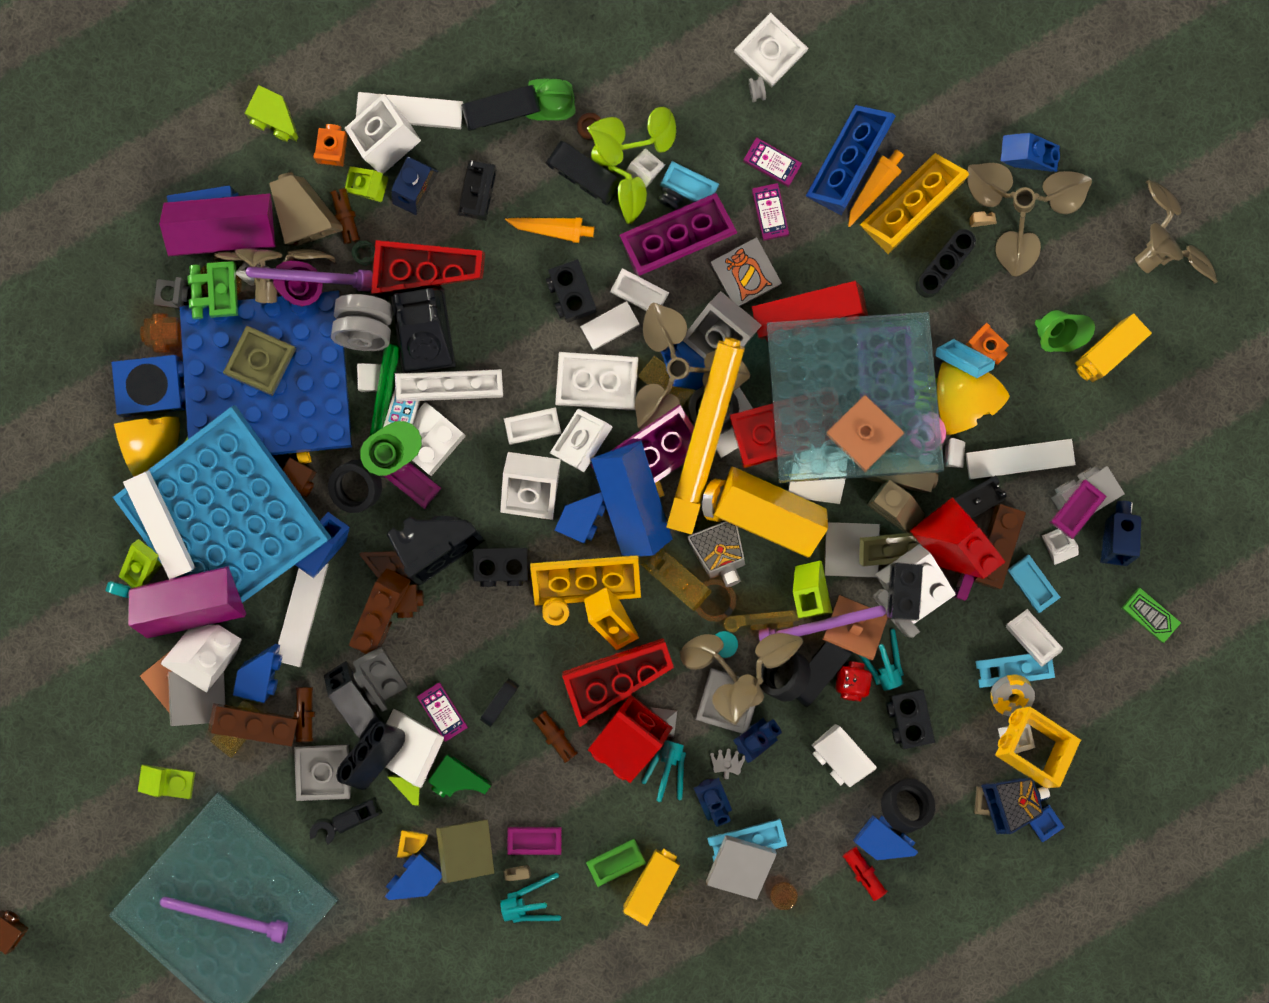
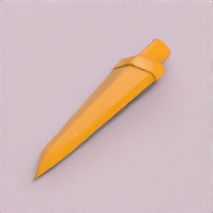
[848,149,904,227]
[505,218,595,243]

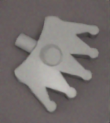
[710,748,745,779]

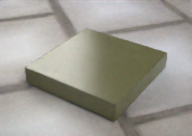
[223,325,296,396]
[436,820,494,883]

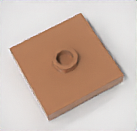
[826,395,905,472]

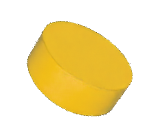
[542,597,569,626]

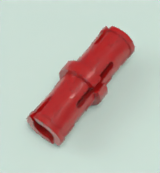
[842,846,888,901]

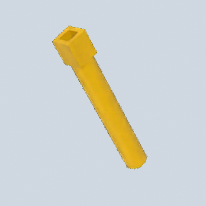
[666,337,745,535]

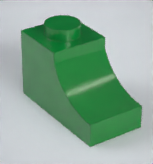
[428,754,492,798]

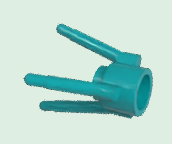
[859,628,904,691]
[642,740,686,802]
[500,873,561,923]

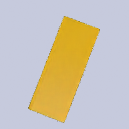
[860,153,969,254]
[713,466,828,558]
[530,555,641,606]

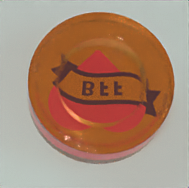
[770,882,798,910]

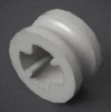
[748,76,766,102]

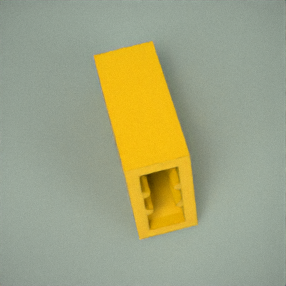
[623,848,680,926]

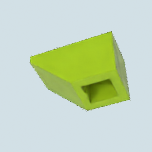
[245,85,298,142]
[793,561,832,618]

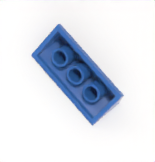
[806,105,896,216]
[590,441,672,557]

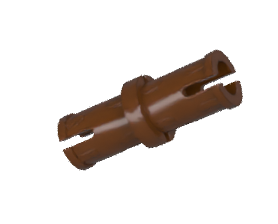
[330,188,360,244]
[294,687,315,742]
[532,710,578,763]

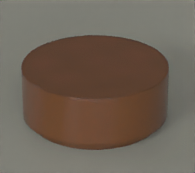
[577,113,601,140]

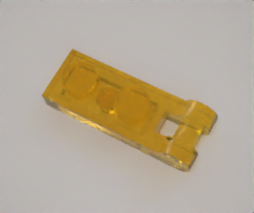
[641,548,712,612]
[723,610,799,632]

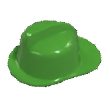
[526,79,576,121]
[1035,310,1095,352]
[360,421,422,476]

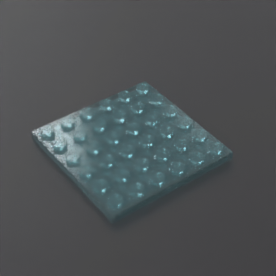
[766,312,944,483]
[109,792,339,1003]

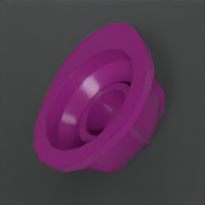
[272,261,323,306]

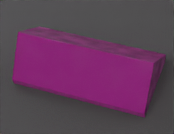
[159,193,275,256]
[620,193,737,276]
[590,405,694,483]
[129,566,246,638]

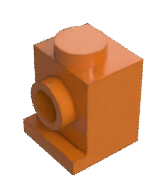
[313,124,348,167]
[965,323,1009,365]

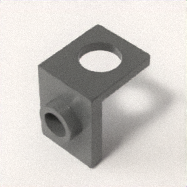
[154,277,191,308]

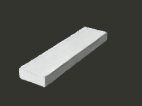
[356,92,464,129]
[395,369,503,402]
[965,439,1076,480]
[123,470,196,580]
[278,564,329,667]

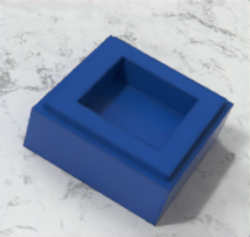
[1029,804,1065,842]

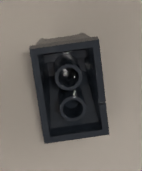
[391,288,456,373]
[387,516,485,586]

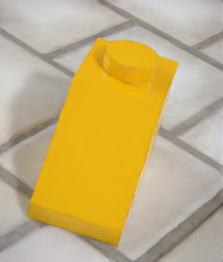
[584,587,639,650]

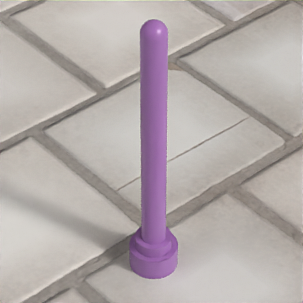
[245,267,373,292]
[759,606,886,641]
[160,897,288,944]

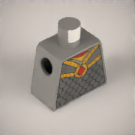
[688,522,745,587]

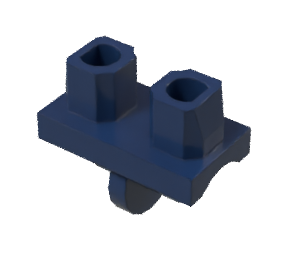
[733,718,782,763]
[694,777,732,827]

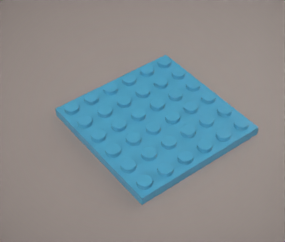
[113,405,331,625]

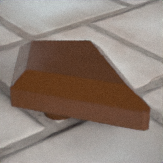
[360,551,408,578]

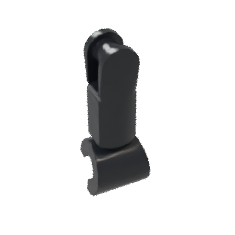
[309,797,383,844]

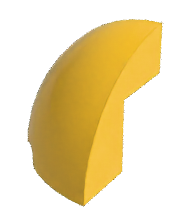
[937,362,1010,435]
[114,417,180,477]

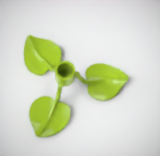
[587,107,676,224]

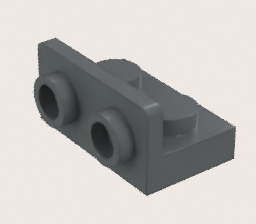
[353,646,407,712]

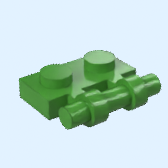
[187,261,238,319]

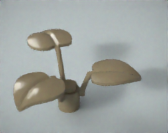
[967,163,1092,277]
[1135,180,1218,284]
[214,248,335,303]
[635,303,750,429]
[680,633,803,725]

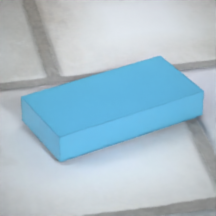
[660,161,719,202]
[935,339,995,378]
[1007,554,1061,613]

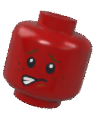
[835,661,872,702]

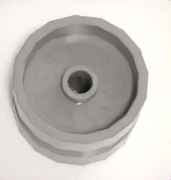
[331,294,393,351]

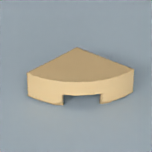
[969,211,997,227]

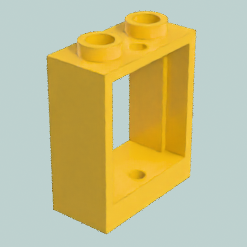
[1075,313,1152,383]
[995,707,1081,788]

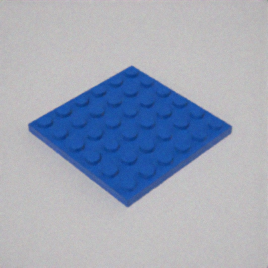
[180,291,352,455]

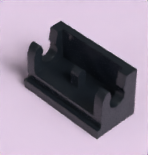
[458,161,497,221]
[954,475,1007,519]

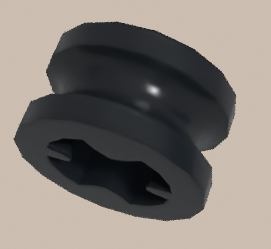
[657,187,684,210]

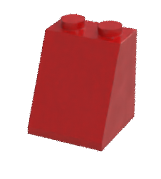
[910,497,1005,579]
[588,695,673,783]

